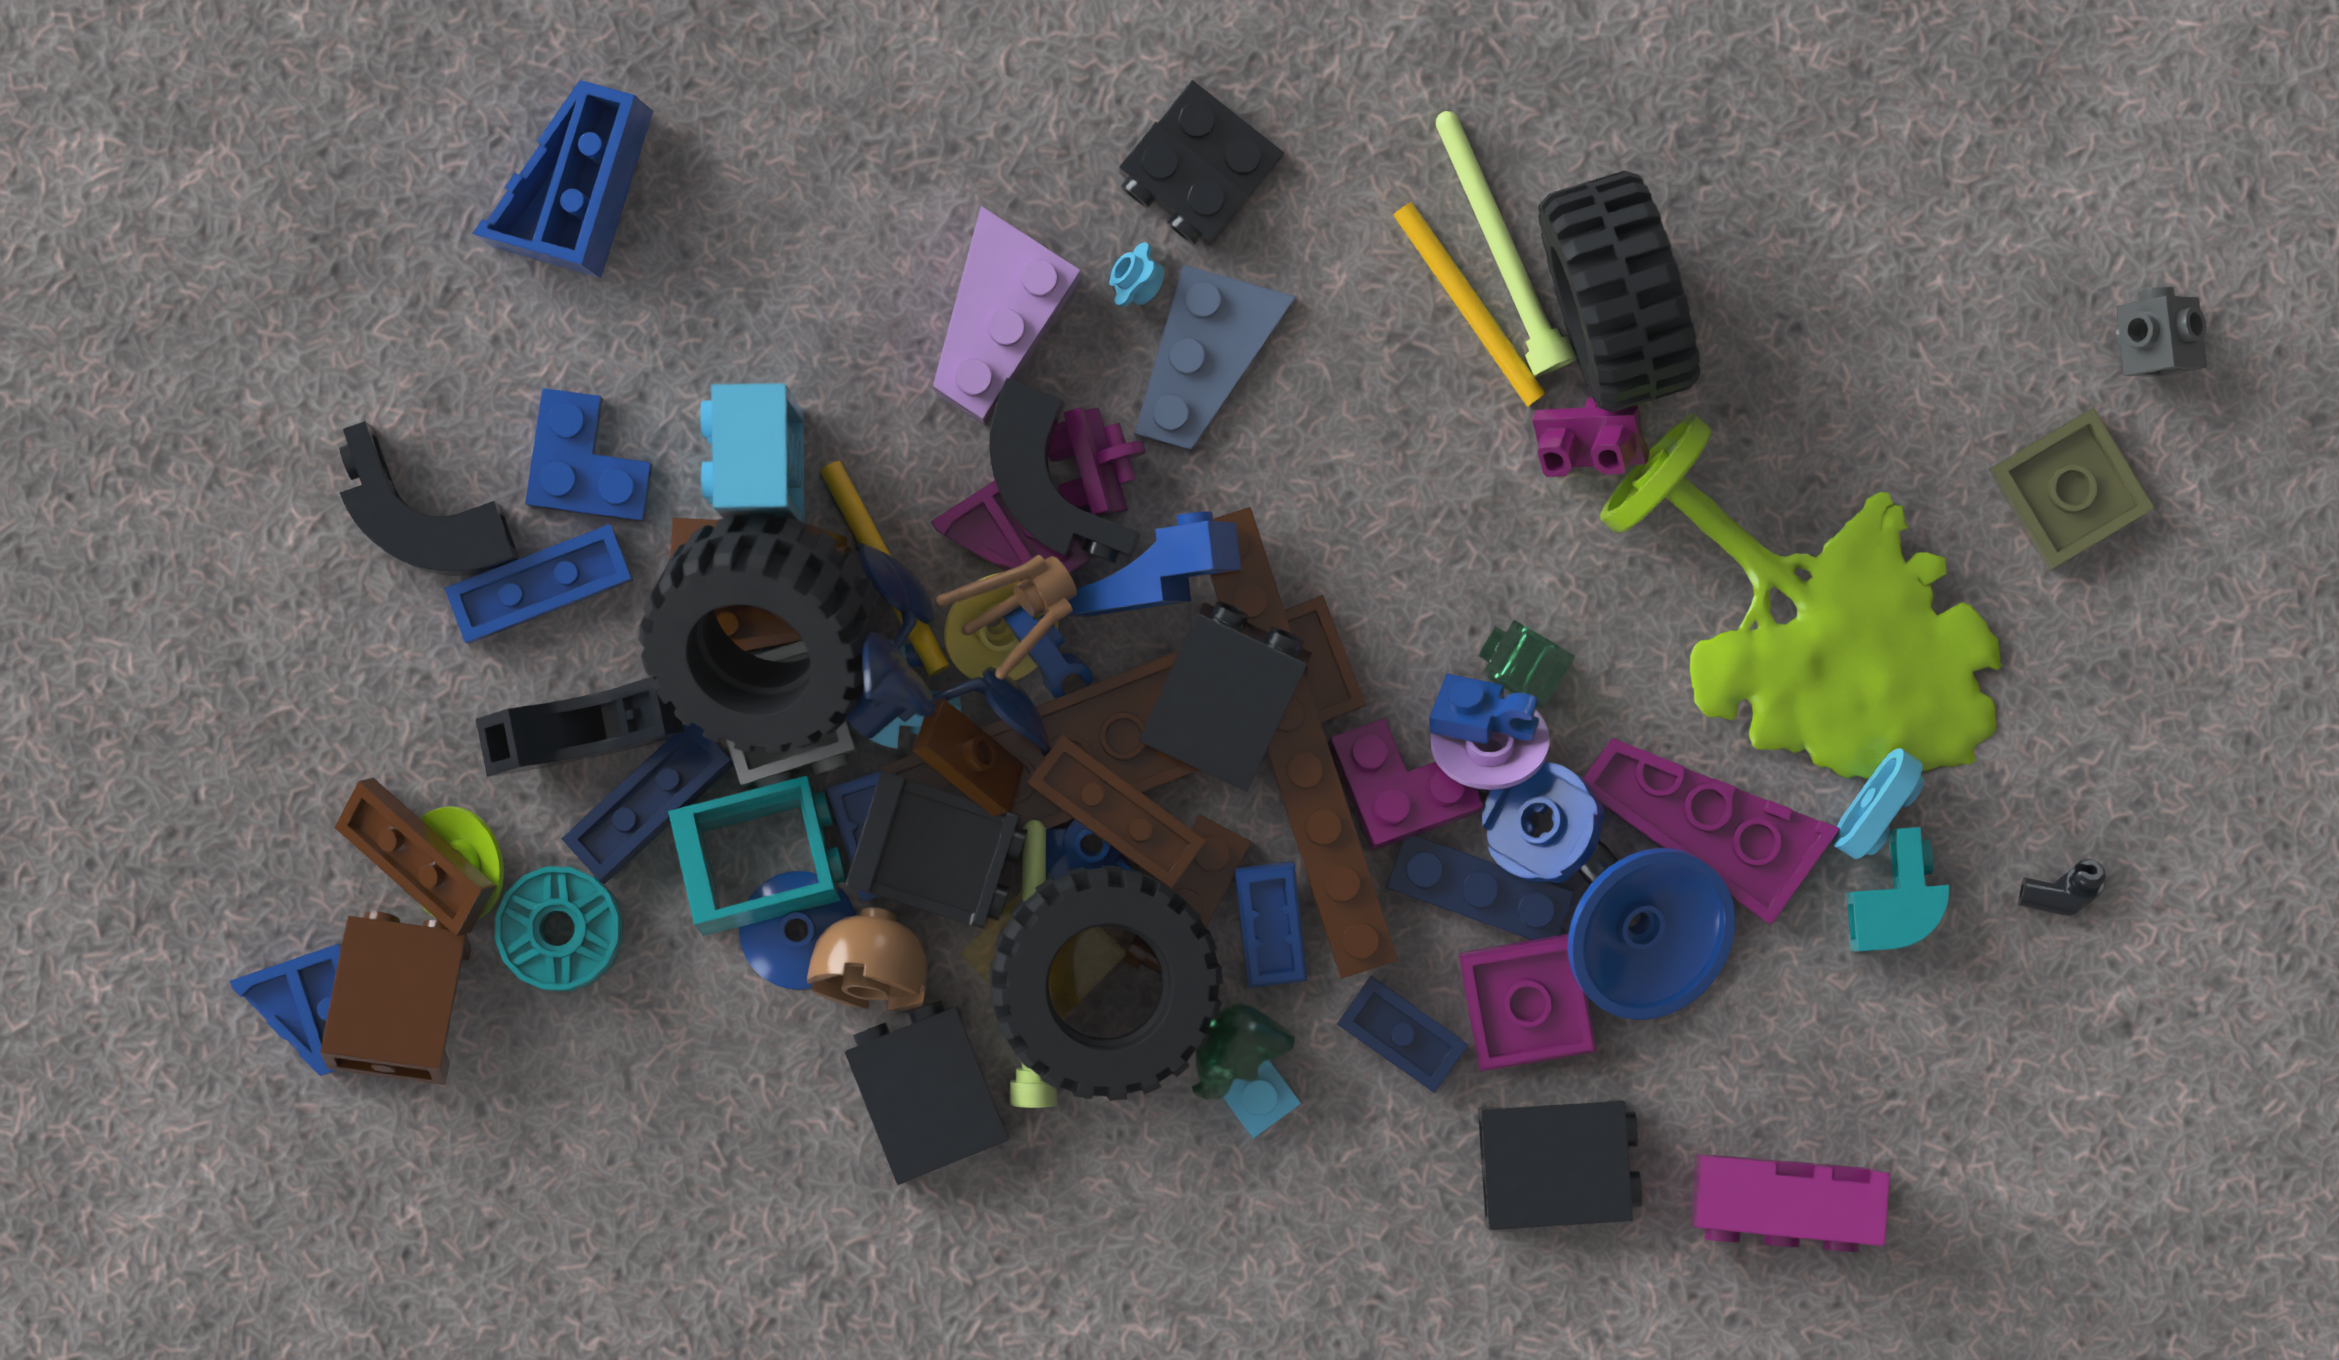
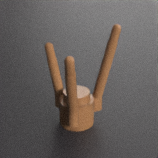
[936,555,1077,679]

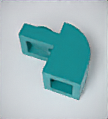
[1846,827,1949,952]

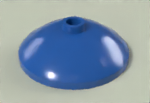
[1568,848,1735,1020]

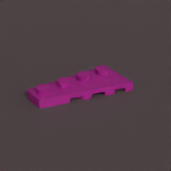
[1582,738,1840,925]

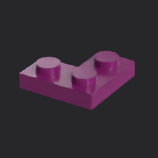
[1328,718,1484,851]

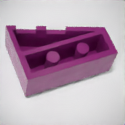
[1690,1154,1890,1252]

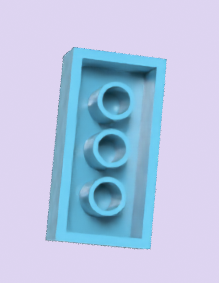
[700,383,805,523]

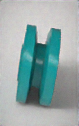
[495,866,623,991]

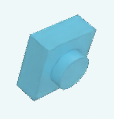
[1218,1055,1301,1139]

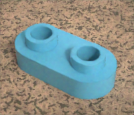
[1832,748,1925,859]

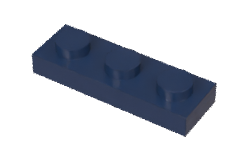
[561,722,734,884]
[1386,836,1574,940]

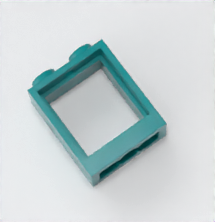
[668,776,847,936]

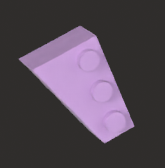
[933,206,1082,426]

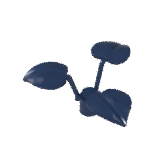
[846,543,1051,756]

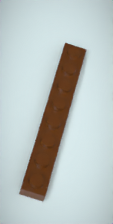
[1210,507,1398,979]

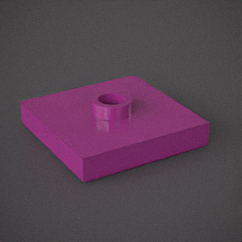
[1459,934,1597,1071]

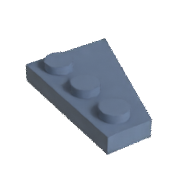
[1134,265,1296,451]

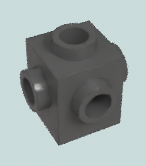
[2116,287,2207,377]

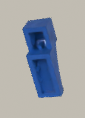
[1067,511,1241,617]

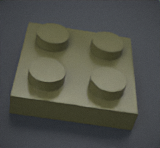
[1988,407,2155,570]

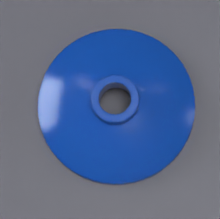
[739,871,856,989]

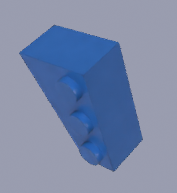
[472,80,653,278]

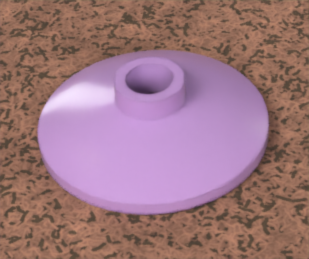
[1431,694,1550,790]

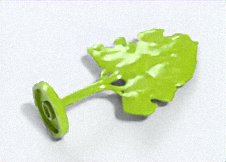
[1600,413,2002,779]

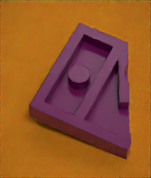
[931,480,1090,574]

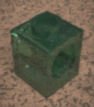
[1478,620,1575,710]

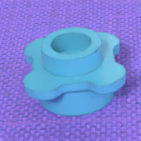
[1109,242,1165,307]

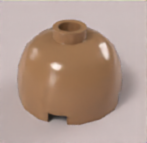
[807,908,927,1012]

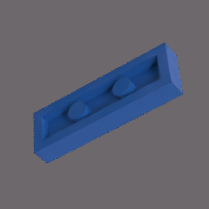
[444,524,634,644]

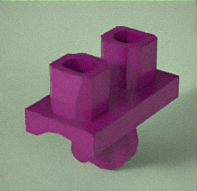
[1532,397,1650,477]
[1048,407,1146,515]

